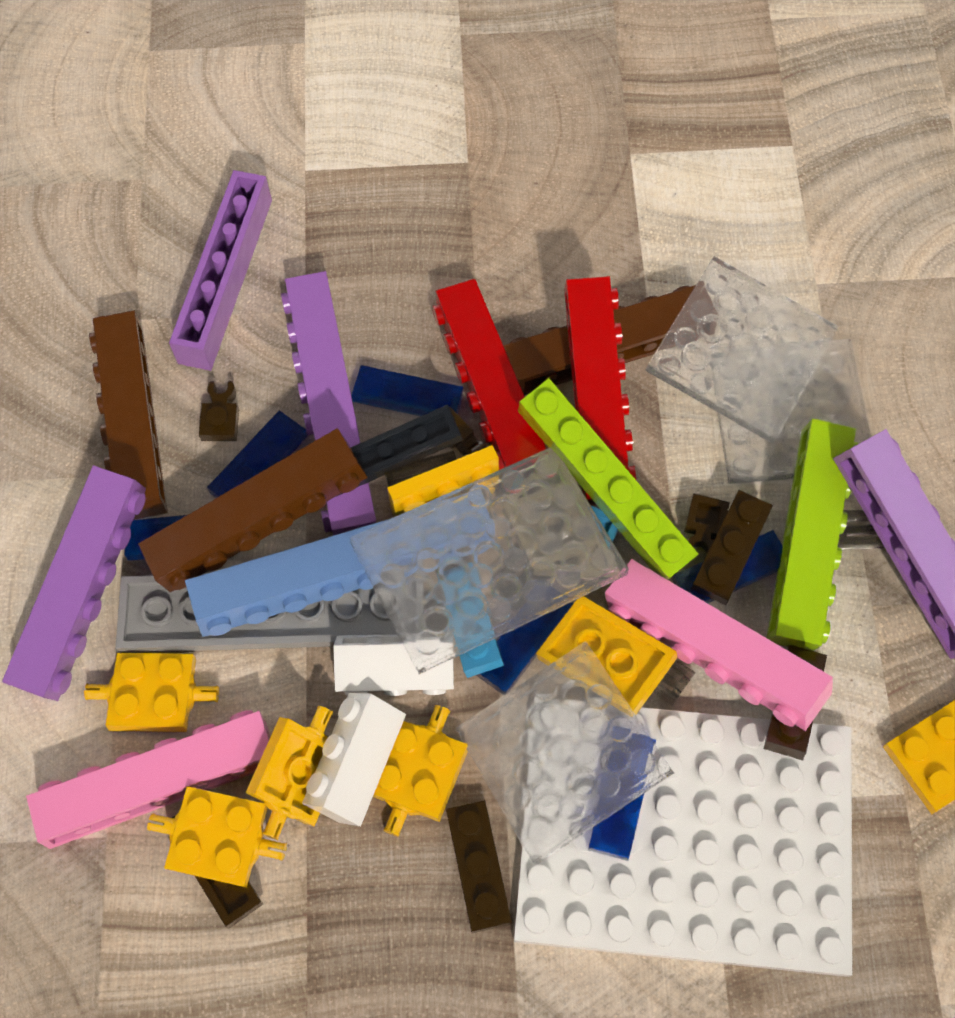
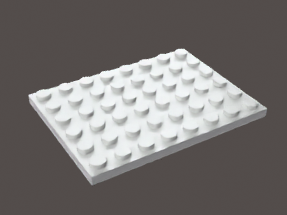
[514,697,852,977]

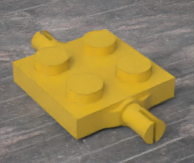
[84,653,219,732]
[373,705,469,837]
[246,706,333,841]
[147,786,287,888]

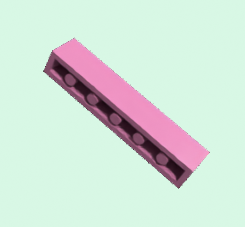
[605,559,833,731]
[26,710,271,849]

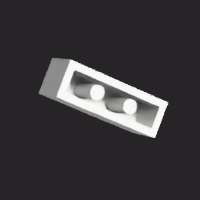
[333,634,454,696]
[302,693,406,827]

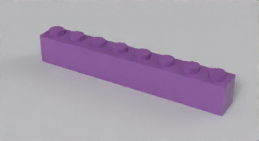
[281,271,377,536]

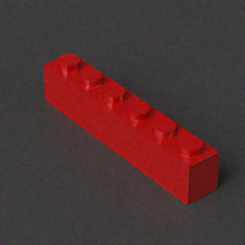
[564,276,636,501]
[432,278,549,485]

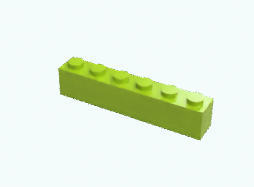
[518,378,698,580]
[766,418,858,651]

